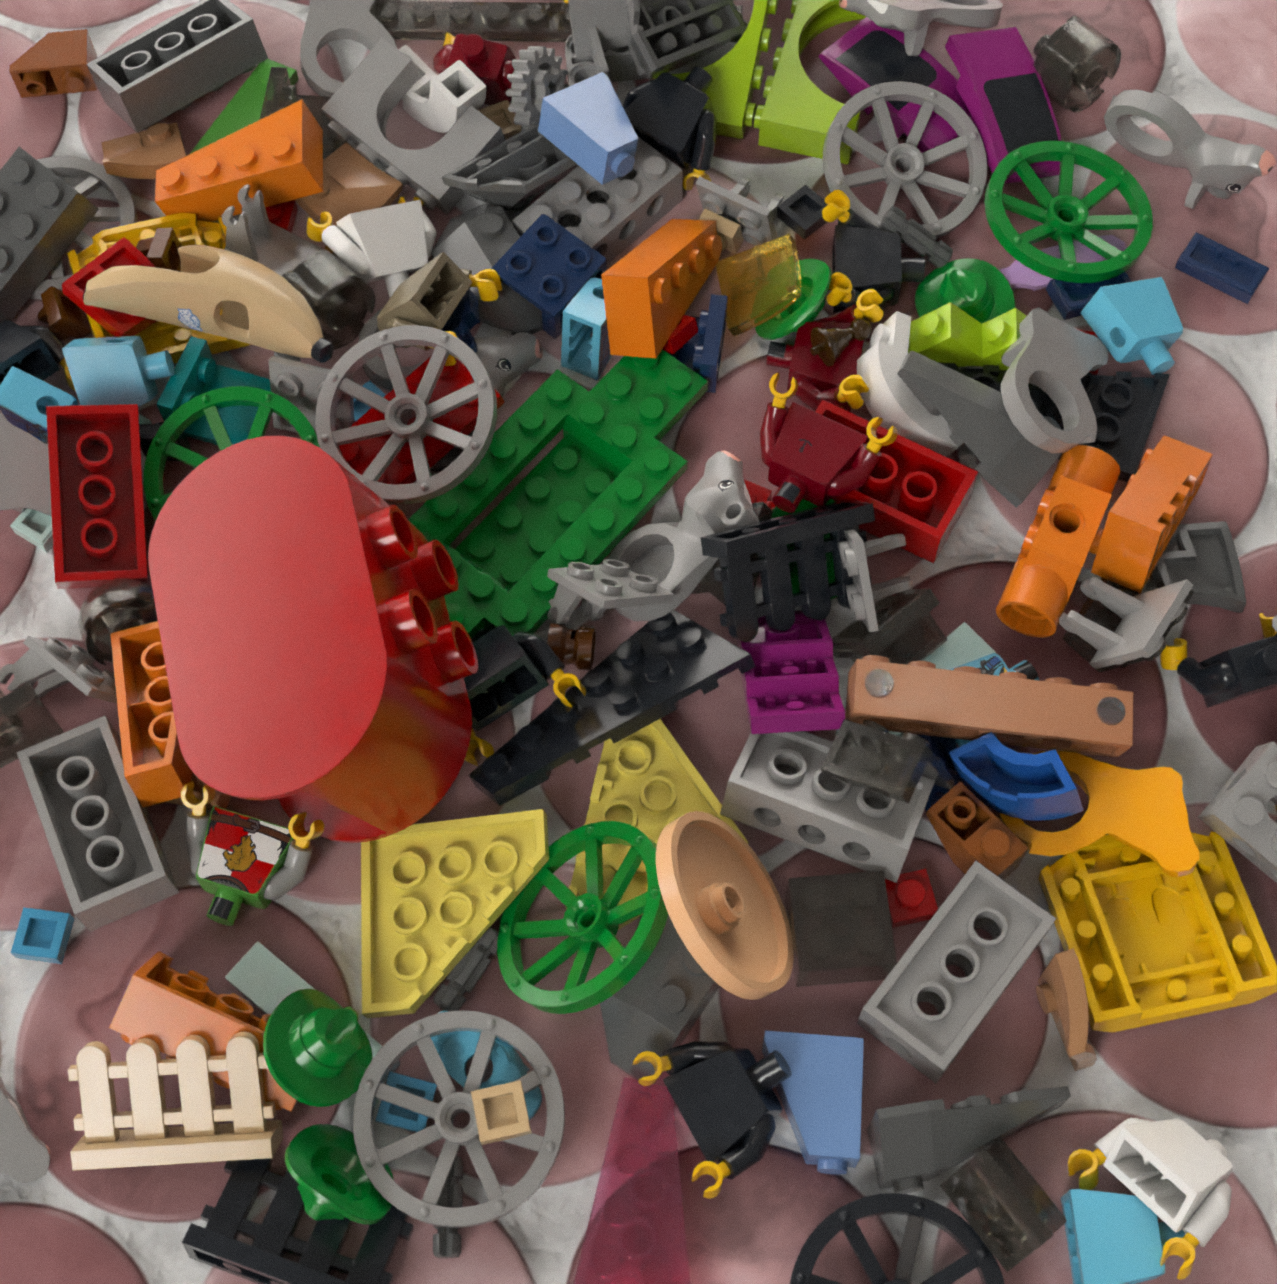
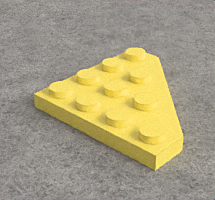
[565,719,748,930]
[361,809,549,1018]

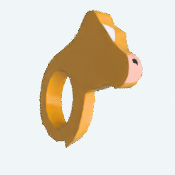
[1000,750,1200,878]

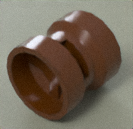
[547,623,596,671]

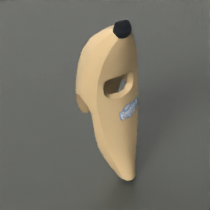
[82,245,333,363]

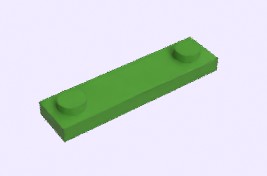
[190,59,299,154]

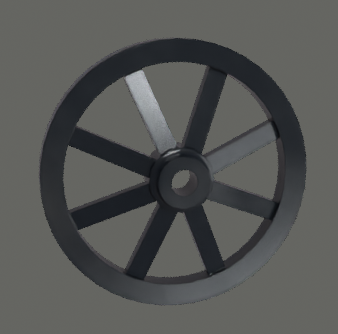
[790,1193,1005,1284]

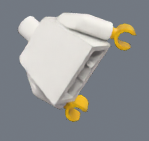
[307,196,437,298]
[1068,1118,1233,1279]

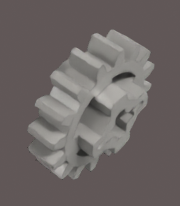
[506,46,569,131]

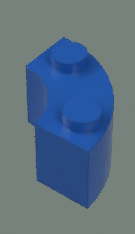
[949,732,1084,821]

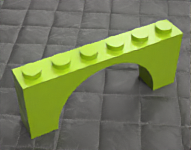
[672,0,779,139]
[753,0,866,165]

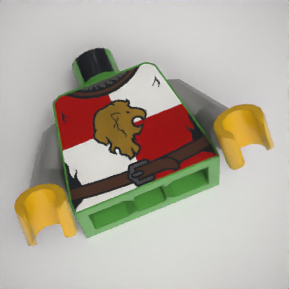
[181,781,325,926]

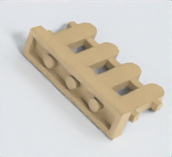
[68,1032,283,1171]

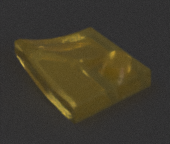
[716,233,801,336]

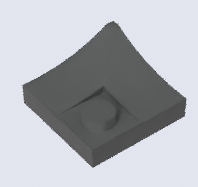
[1152,521,1246,613]

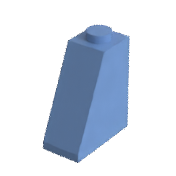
[538,72,638,185]
[762,1030,864,1175]

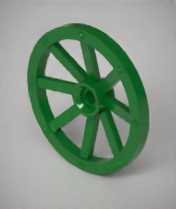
[984,141,1153,283]
[143,386,320,521]
[497,821,668,1014]

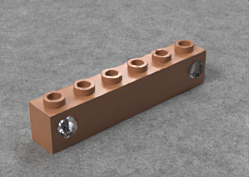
[845,655,1134,758]

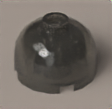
[78,578,158,666]

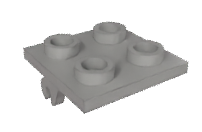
[568,0,646,80]
[696,176,784,249]
[222,184,323,290]
[268,351,354,433]
[839,527,913,632]
[547,559,674,624]
[1059,577,1193,669]
[0,636,117,704]

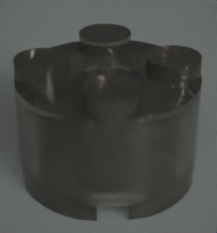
[1033,16,1121,113]
[281,250,375,350]

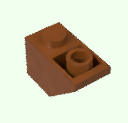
[9,29,97,98]
[926,782,1028,880]

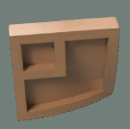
[101,122,187,179]
[295,142,403,227]
[1036,948,1097,1071]

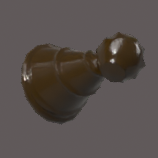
[810,317,872,367]

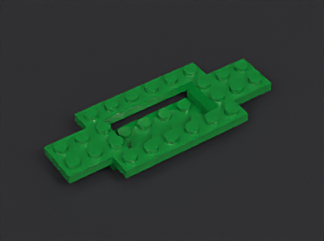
[408,349,708,639]

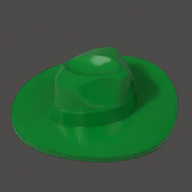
[915,258,1015,324]
[754,259,832,340]
[263,989,373,1107]
[285,1124,394,1225]

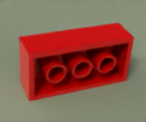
[815,399,978,564]
[46,404,148,589]

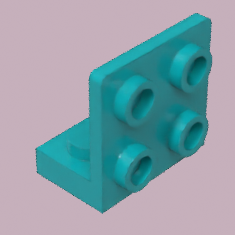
[156,336,271,445]

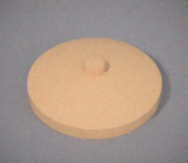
[656,811,794,1000]

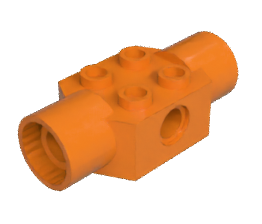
[996,445,1121,638]

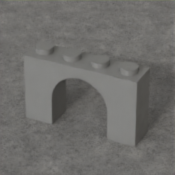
[321,38,505,215]

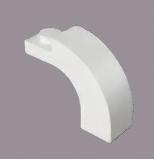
[399,44,486,133]
[857,311,959,457]

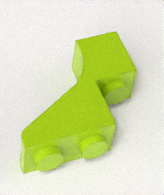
[908,302,1027,370]

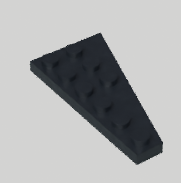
[938,362,1170,482]
[468,610,756,806]

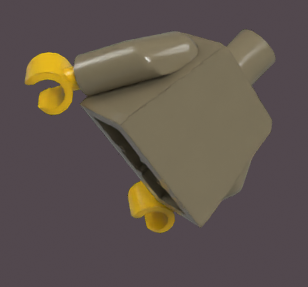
[377,252,503,366]

